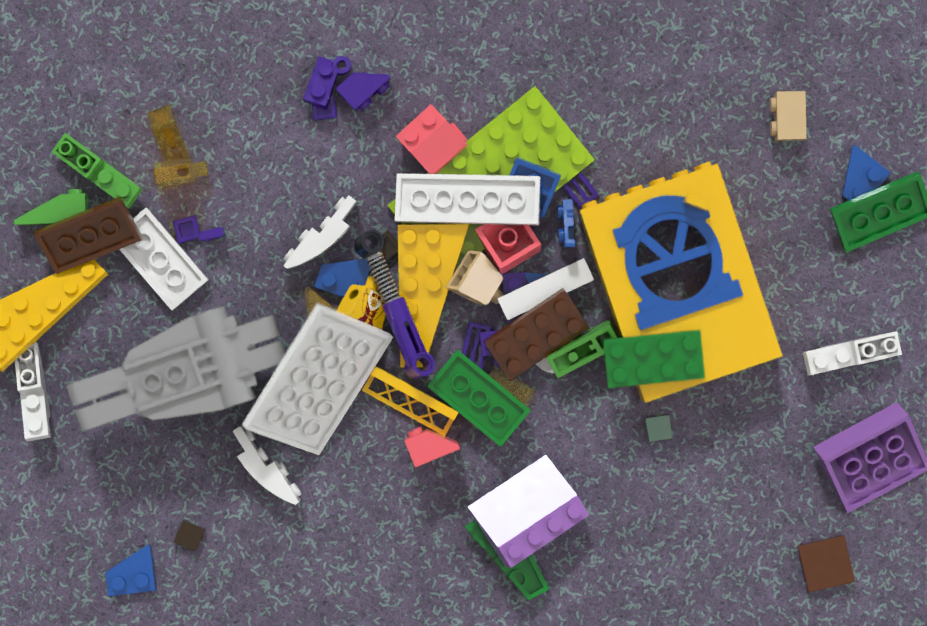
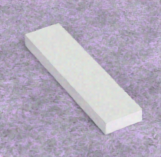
[497,258,594,320]

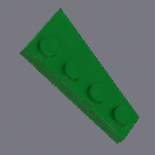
[464,520,549,600]

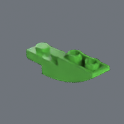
[51,133,143,209]

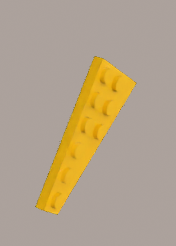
[398,224,470,367]
[0,260,109,372]

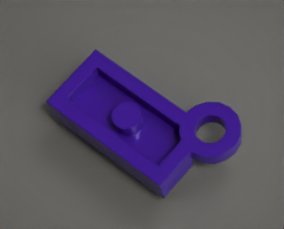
[303,56,351,109]

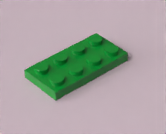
[830,171,927,253]
[603,329,705,388]
[427,349,531,447]

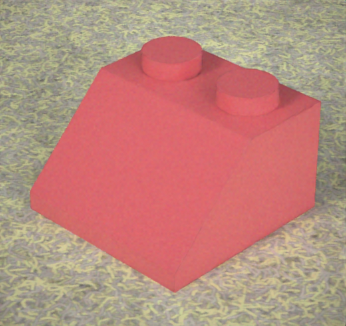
[396,104,467,174]
[475,224,541,275]
[404,427,460,467]

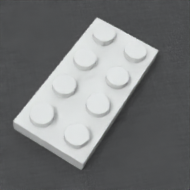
[119,207,209,311]

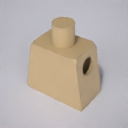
[446,250,504,305]

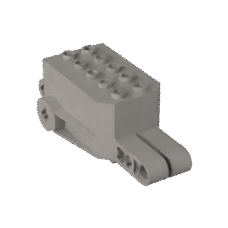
[66,306,286,431]

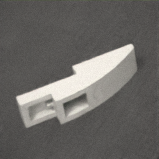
[283,195,357,269]
[803,331,902,375]
[15,342,51,442]
[233,425,302,505]

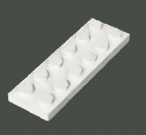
[395,173,541,226]

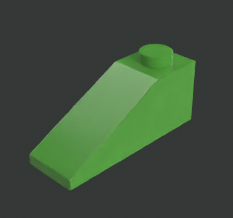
[14,189,89,226]
[546,319,619,378]

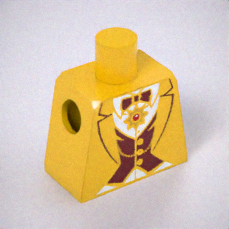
[336,276,386,330]

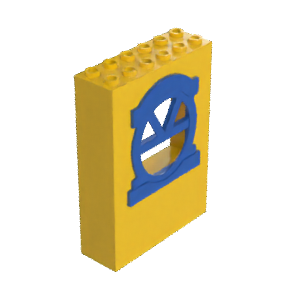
[578,161,783,403]

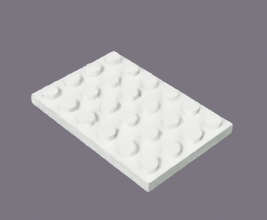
[242,303,393,455]

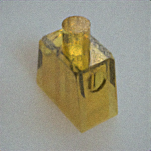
[152,157,208,191]

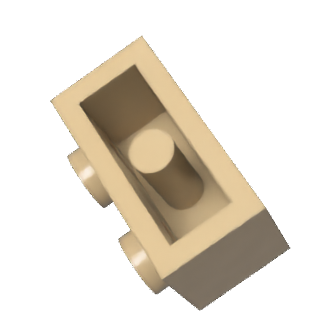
[769,91,807,141]

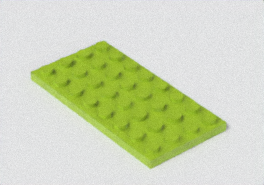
[387,86,595,271]

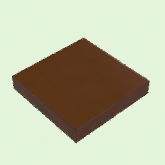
[797,535,855,592]

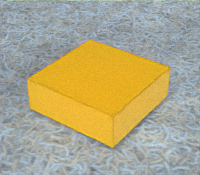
[683,193,711,211]

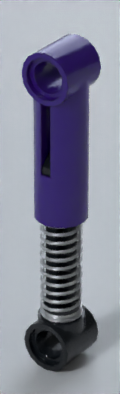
[354,230,435,379]

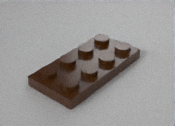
[33,196,143,274]
[484,288,589,381]

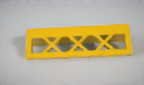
[362,366,459,436]

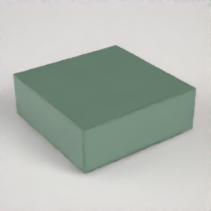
[645,414,673,442]

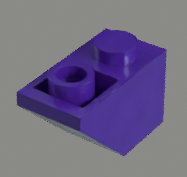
[336,73,391,112]

